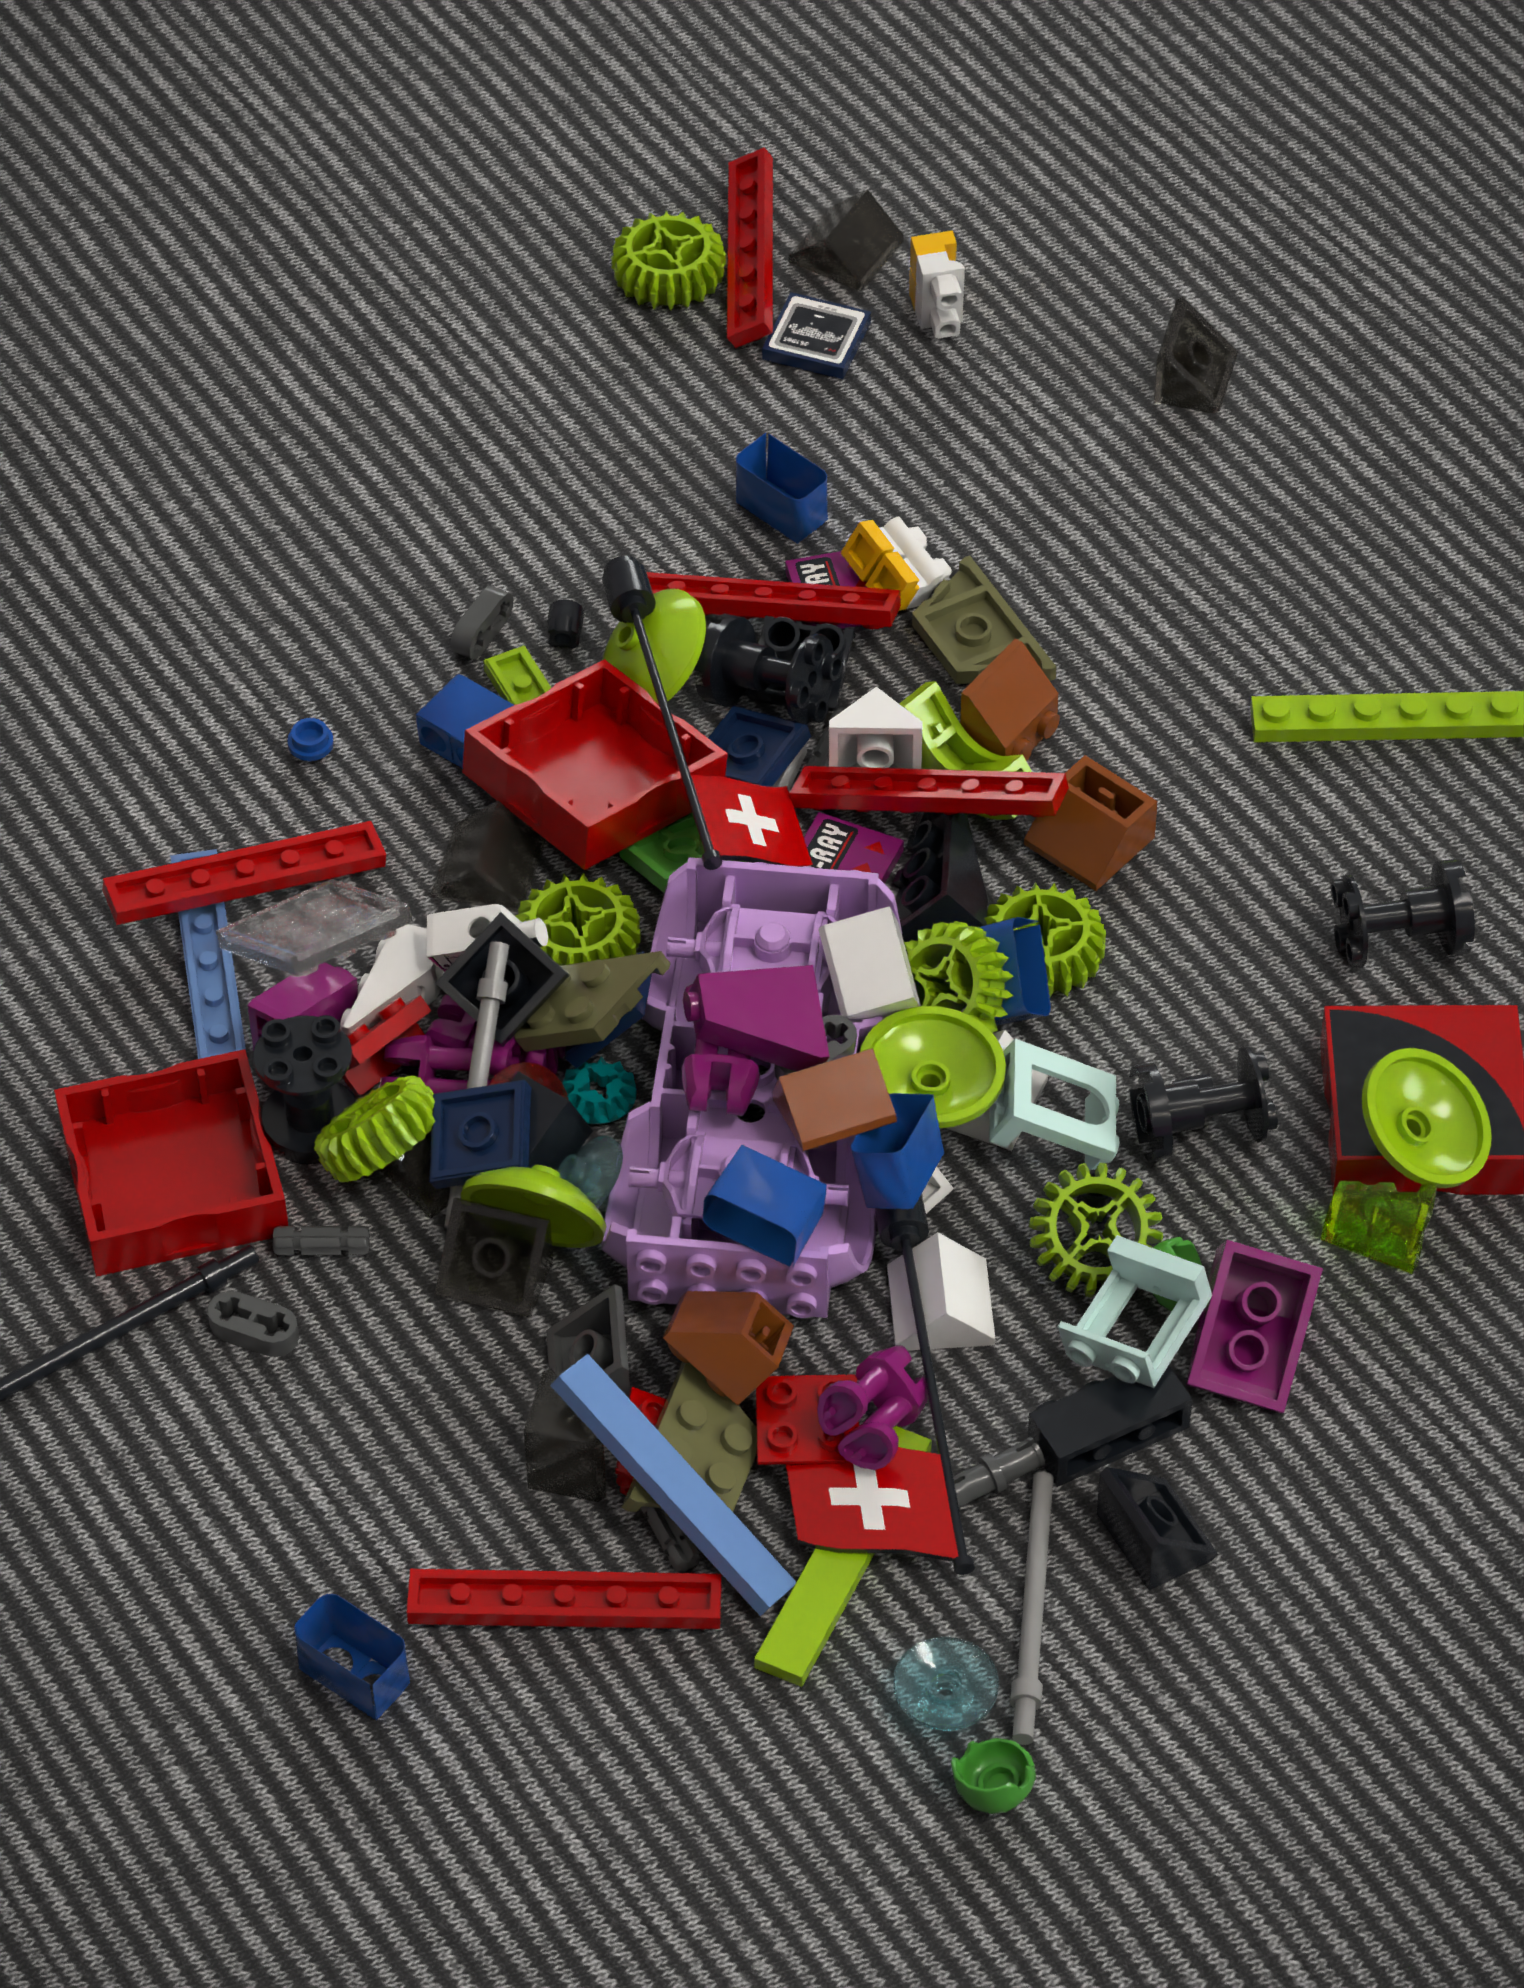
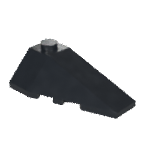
[893,812,988,951]

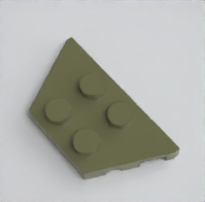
[912,555,1056,684]
[515,951,670,1052]
[621,1362,757,1515]

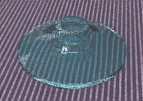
[558,1136,623,1208]
[893,1637,999,1731]

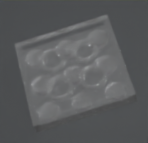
[216,879,413,977]

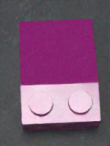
[1186,1240,1323,1414]

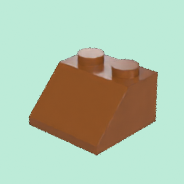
[960,638,1060,761]

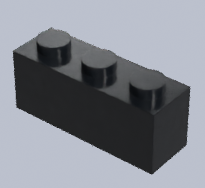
[1028,1365,1192,1487]

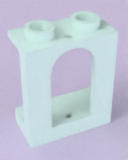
[989,1038,1119,1170]
[1058,1235,1212,1388]

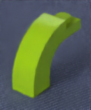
[899,681,1032,820]

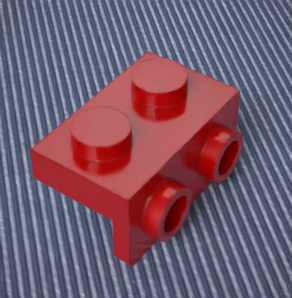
[342,995,432,1096]

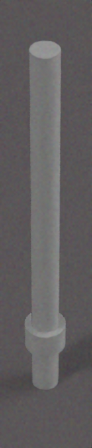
[444,942,509,1231]
[1010,1472,1054,1745]

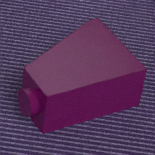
[247,959,358,1051]
[684,965,830,1072]

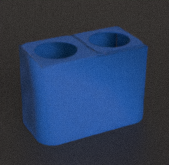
[736,433,828,544]
[416,674,514,769]
[965,917,1051,1026]
[851,1093,944,1209]
[702,1145,827,1267]
[295,1594,410,1720]

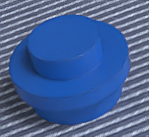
[287,718,334,761]

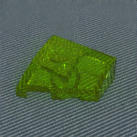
[1320,1181,1437,1274]

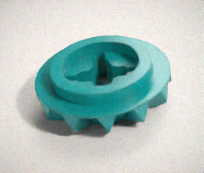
[559,1056,637,1124]

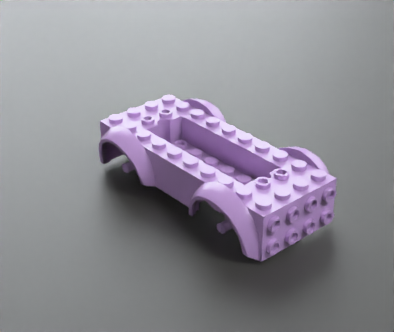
[601,857,902,1318]

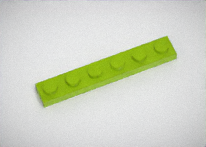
[1250,691,1524,742]

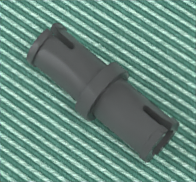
[953,1437,1045,1509]

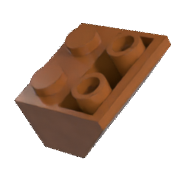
[1024,755,1158,891]
[663,1291,794,1406]

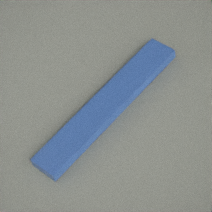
[170,849,246,1059]
[550,1354,796,1616]

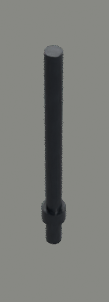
[0,1245,259,1401]

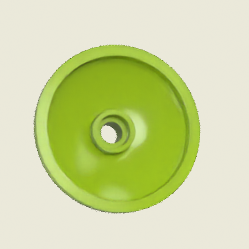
[602,589,706,704]
[860,1006,1006,1128]
[1362,1048,1491,1188]
[460,1165,607,1248]

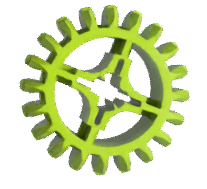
[611,210,726,310]
[515,873,641,966]
[984,882,1106,997]
[904,921,1014,1033]
[314,1076,435,1182]
[1028,1163,1163,1297]

